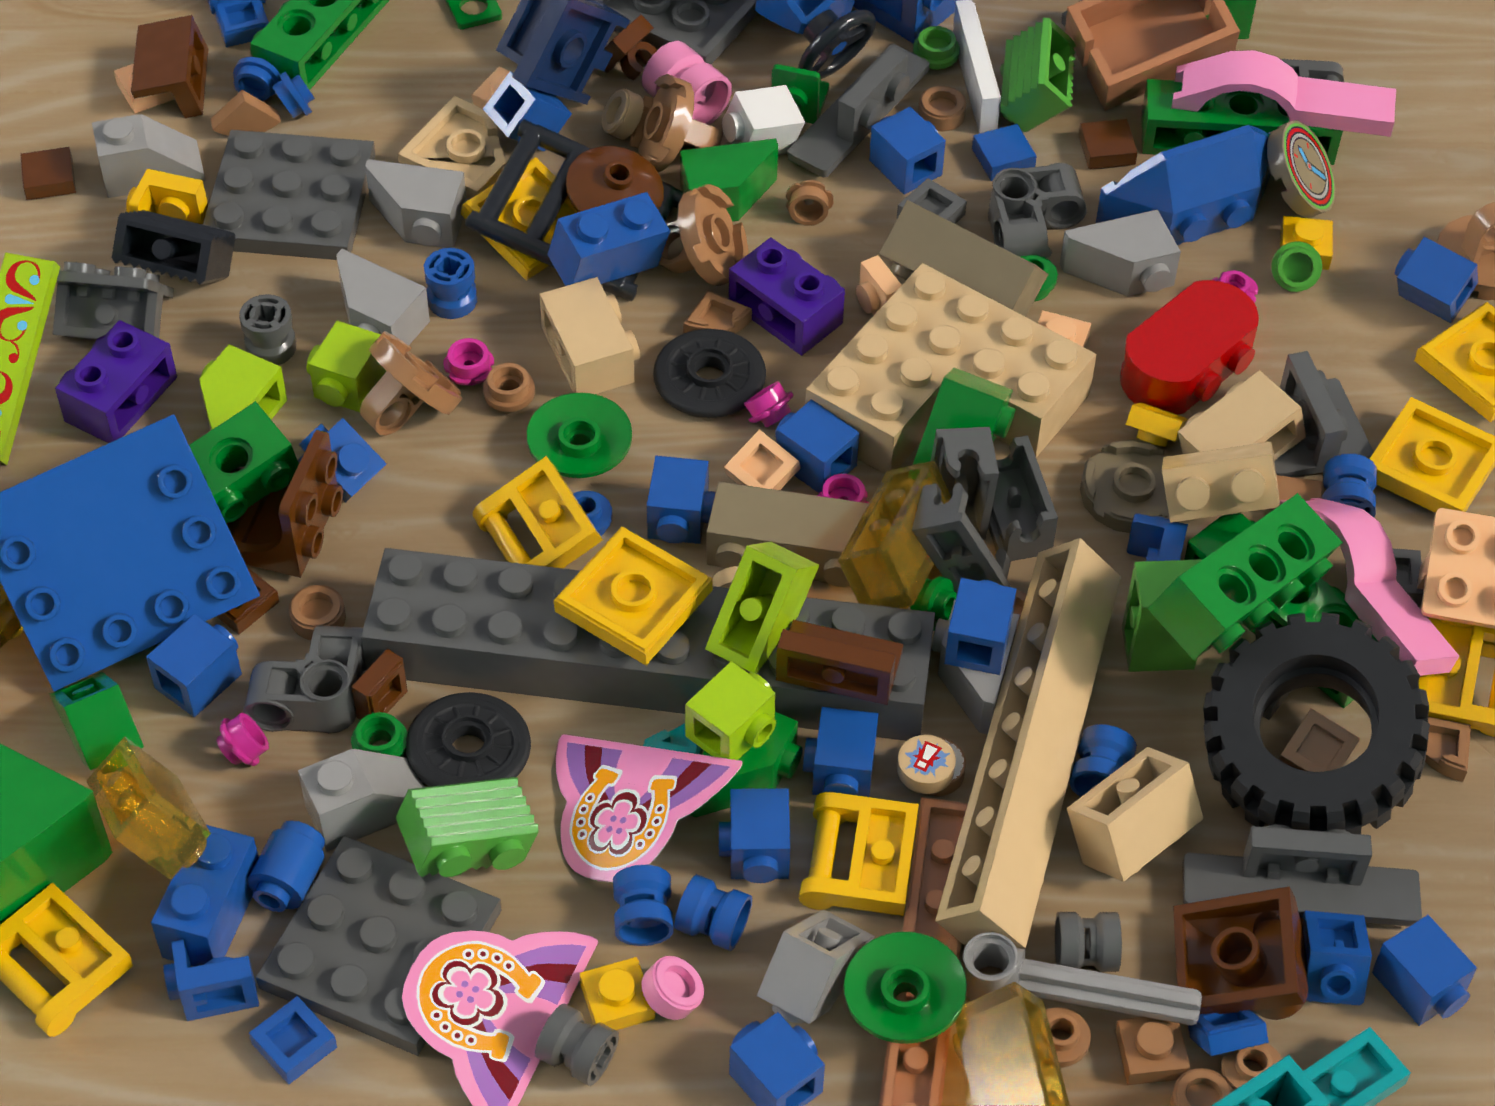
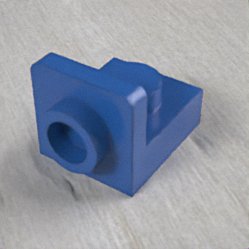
[1127,513,1188,561]
[1302,910,1372,1005]
[163,939,259,1021]

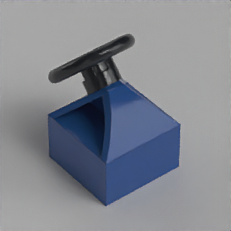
[755,0,876,80]

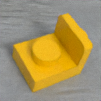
[126,169,208,225]

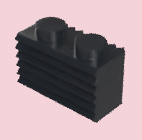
[111,210,236,285]

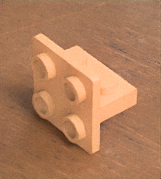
[1417,508,1495,629]

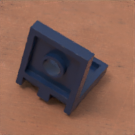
[496,0,630,105]

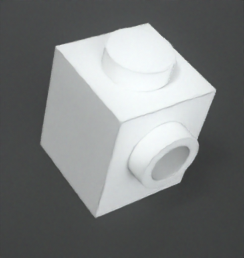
[722,85,805,155]

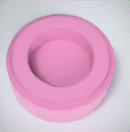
[642,956,704,1020]

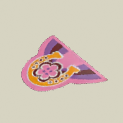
[556,734,743,882]
[402,931,598,1106]

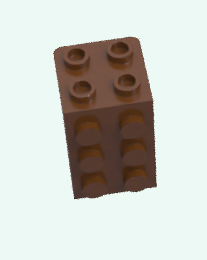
[226,430,343,578]

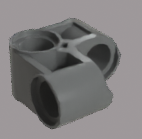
[988,163,1087,258]
[243,625,366,734]

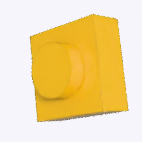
[1280,216,1333,270]
[1125,402,1188,447]
[579,957,655,1030]

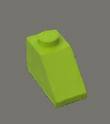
[199,344,287,430]
[705,541,819,673]

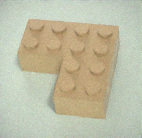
[805,263,1097,477]

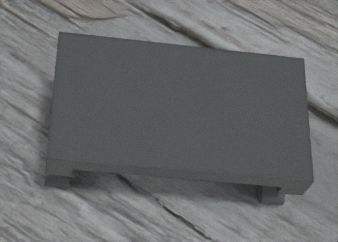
[927,427,999,540]
[988,435,1058,561]
[912,483,1011,593]

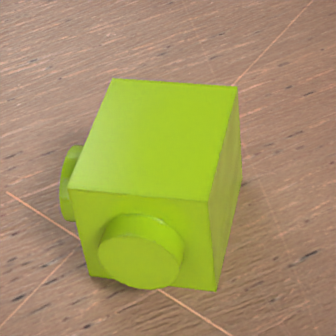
[306,320,386,412]
[685,661,776,760]

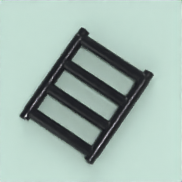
[465,119,685,301]

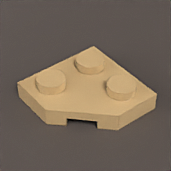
[398,96,506,200]

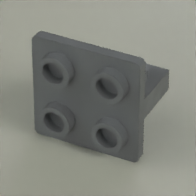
[53,262,174,340]
[1274,351,1374,477]

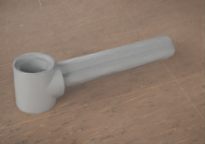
[963,932,1202,1025]

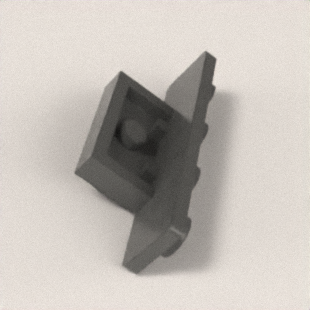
[787,44,929,178]
[1183,824,1422,926]

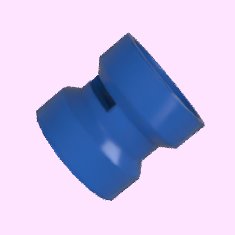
[424,248,478,319]
[1322,454,1377,517]
[1069,724,1137,797]
[613,865,674,946]
[674,874,753,951]

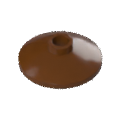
[565,146,664,212]

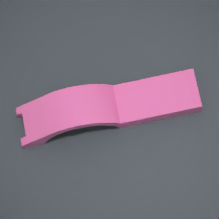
[1172,51,1396,137]
[1273,498,1459,676]

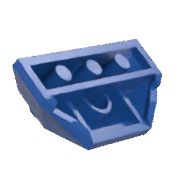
[1096,125,1271,245]

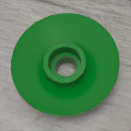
[527,393,632,478]
[844,932,967,1044]

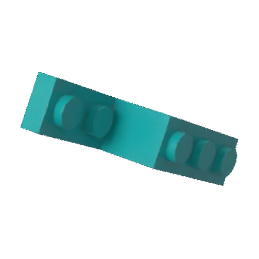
[1211,1027,1411,1106]

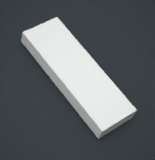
[953,0,1001,133]

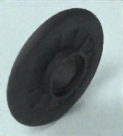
[653,329,766,418]
[406,692,531,787]

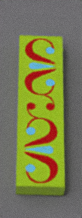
[0,252,60,466]

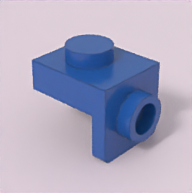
[298,418,387,503]

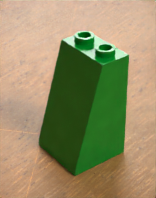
[0,743,113,924]

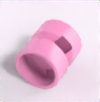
[642,41,732,125]

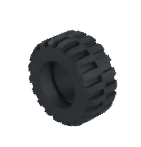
[1203,612,1430,834]

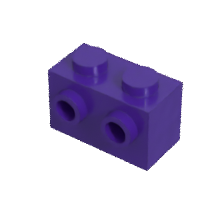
[729,237,845,356]
[55,320,177,443]

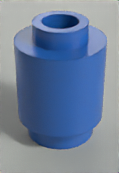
[247,820,325,912]

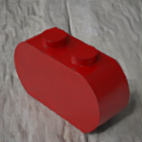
[1120,280,1259,415]

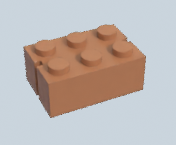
[1065,0,1240,111]

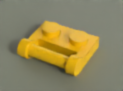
[472,456,603,569]
[1419,617,1495,737]
[799,792,919,916]
[0,883,133,1037]

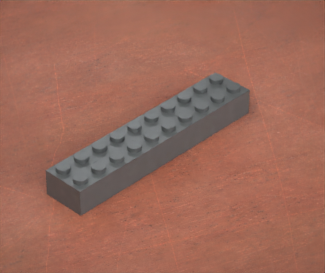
[361,548,935,741]

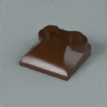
[1173,886,1308,1020]

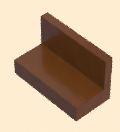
[131,15,209,118]
[776,620,904,705]

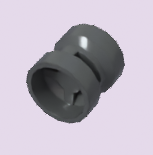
[239,294,296,365]
[1054,912,1122,972]
[535,1003,619,1086]

